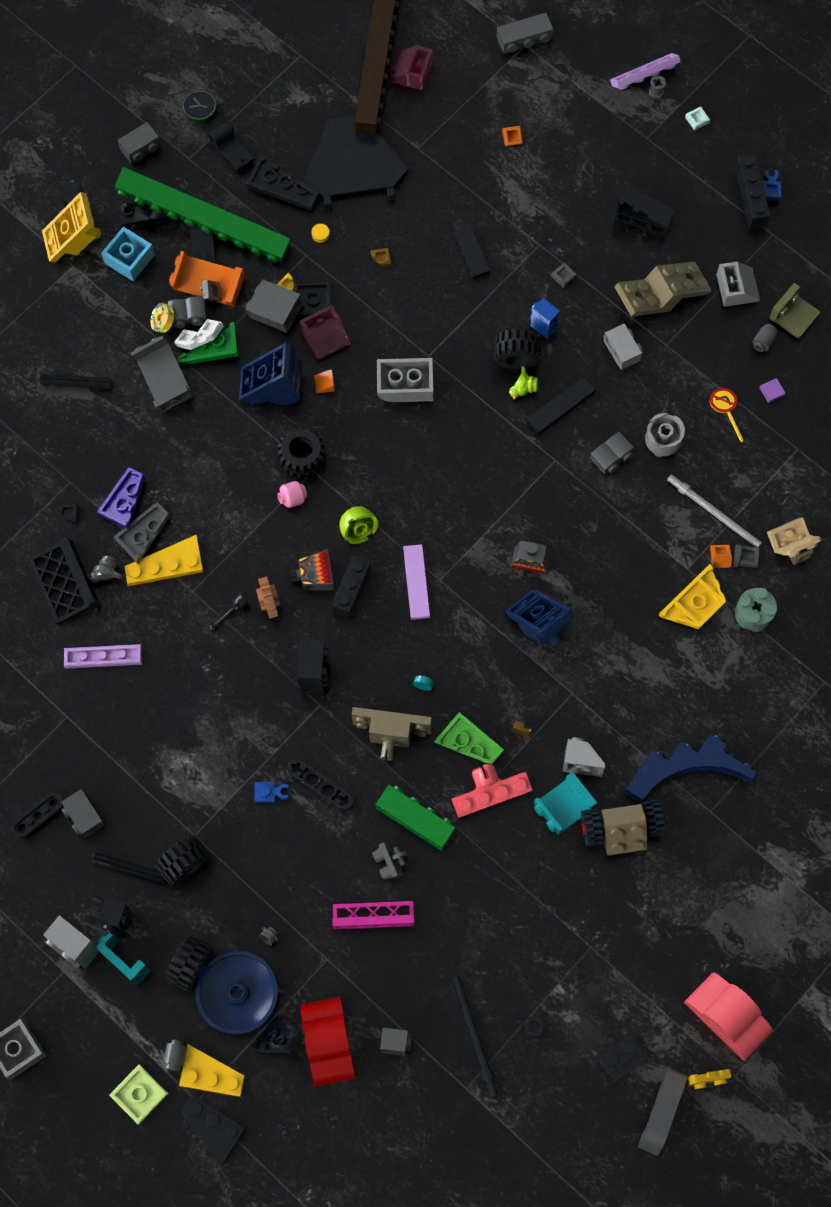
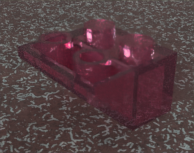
[389,45,433,90]
[299,305,350,359]

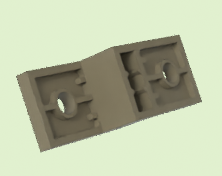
[615,261,712,317]

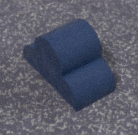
[239,343,302,405]

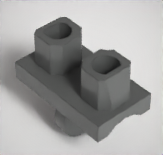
[372,842,408,880]

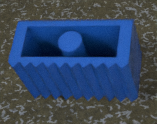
[530,298,559,339]

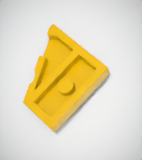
[687,1069,731,1090]

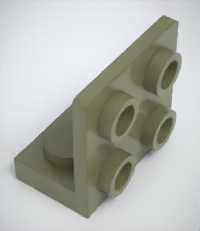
[769,283,820,338]

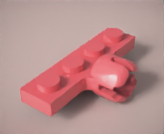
[451,764,533,818]

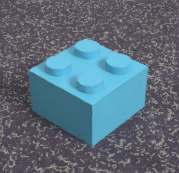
[101,227,155,282]

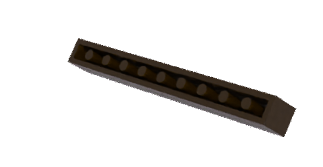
[355,0,399,134]

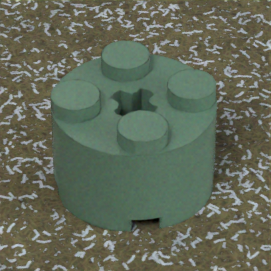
[735,588,777,632]

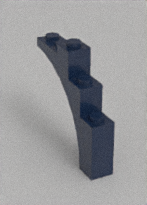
[624,734,757,804]

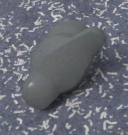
[87,556,122,584]

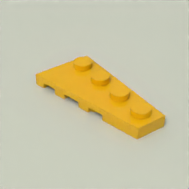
[125,535,203,586]

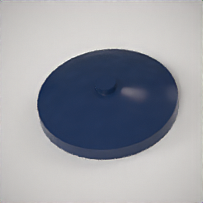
[196,951,278,1035]

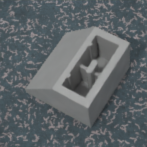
[716,262,760,307]

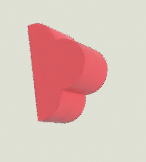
[684,973,773,1062]

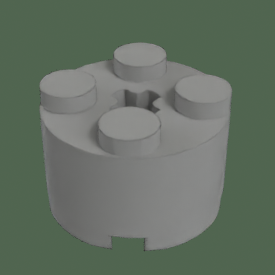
[645,413,685,457]

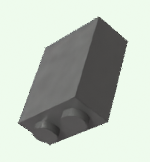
[245,279,304,333]

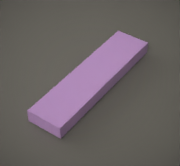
[403,544,430,620]
[64,644,142,669]

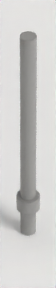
[667,474,762,548]

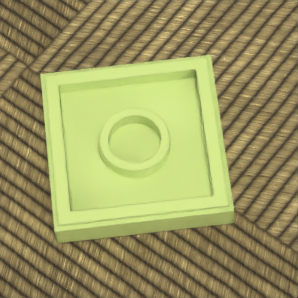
[110,1065,168,1125]

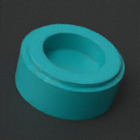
[413,675,433,691]

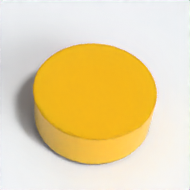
[311,224,330,243]

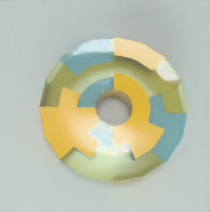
[150,303,174,333]

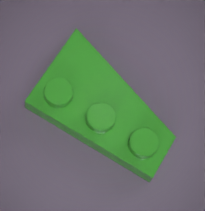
[434,712,504,765]

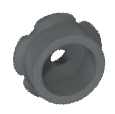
[260,927,278,946]

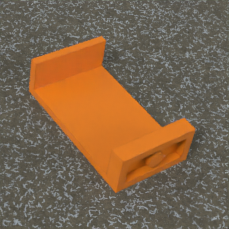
[169,251,246,307]

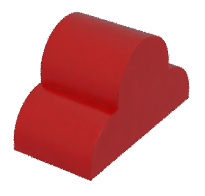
[300,996,356,1087]

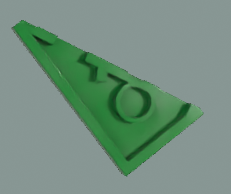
[177,322,238,366]

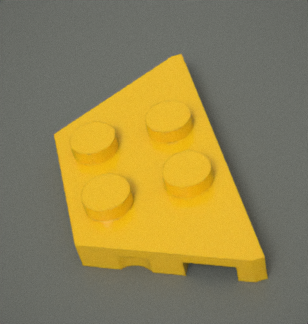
[659,564,726,629]

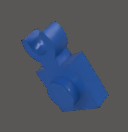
[763,170,781,201]
[255,782,289,803]

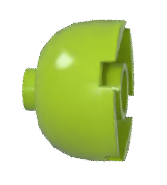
[340,506,378,544]

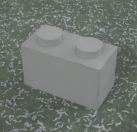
[604,324,643,370]

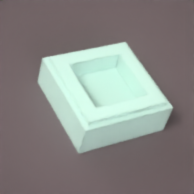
[685,107,710,130]

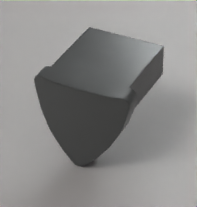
[733,544,759,568]

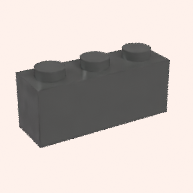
[497,13,553,54]

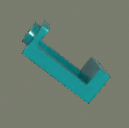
[95,933,151,986]

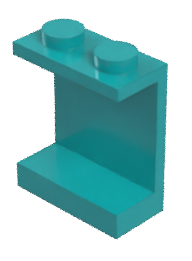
[534,772,597,835]

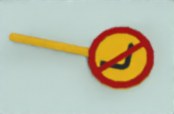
[709,388,744,442]

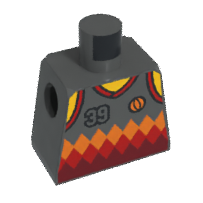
[511,541,550,574]
[289,550,334,590]

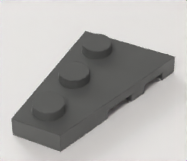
[114,502,170,564]

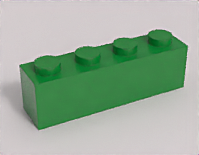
[375,785,455,851]

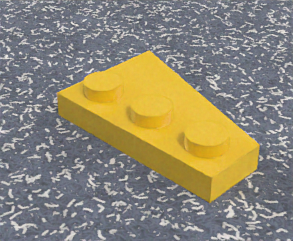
[179,1044,245,1097]

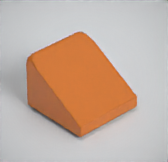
[502,126,523,146]
[314,370,334,393]
[710,545,732,568]

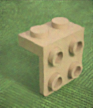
[767,517,821,557]

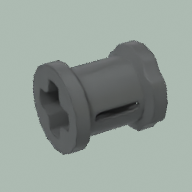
[649,76,666,99]

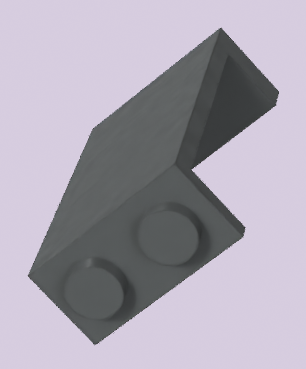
[131,336,194,413]

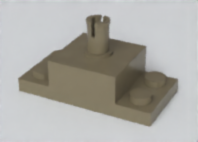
[351,707,431,761]

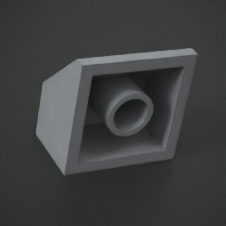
[563,737,605,777]

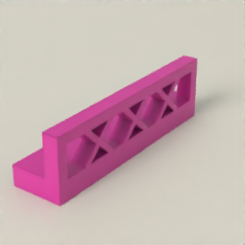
[333,901,414,929]

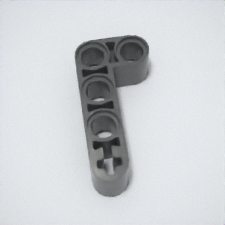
[638,1067,688,1156]

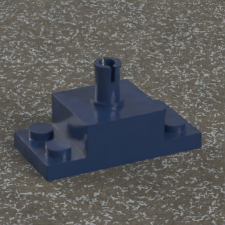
[505,589,574,646]

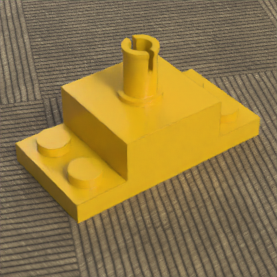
[42,192,101,262]

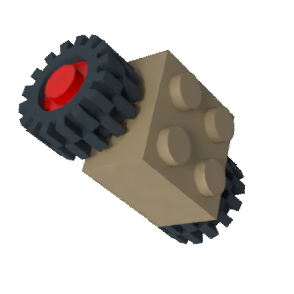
[581,799,665,855]

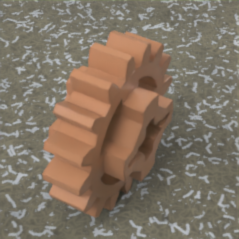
[256,576,280,619]

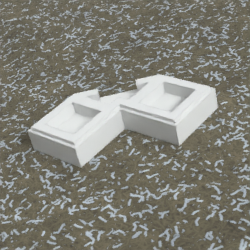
[174,319,224,350]

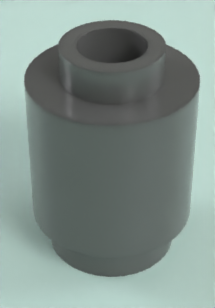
[752,324,778,352]
[163,1040,187,1071]

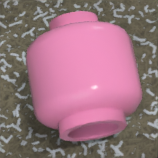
[278,481,307,508]

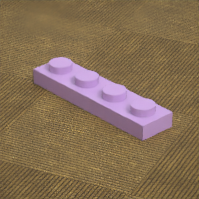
[610,53,681,90]

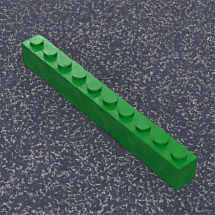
[114,167,290,262]

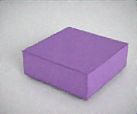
[760,378,786,403]

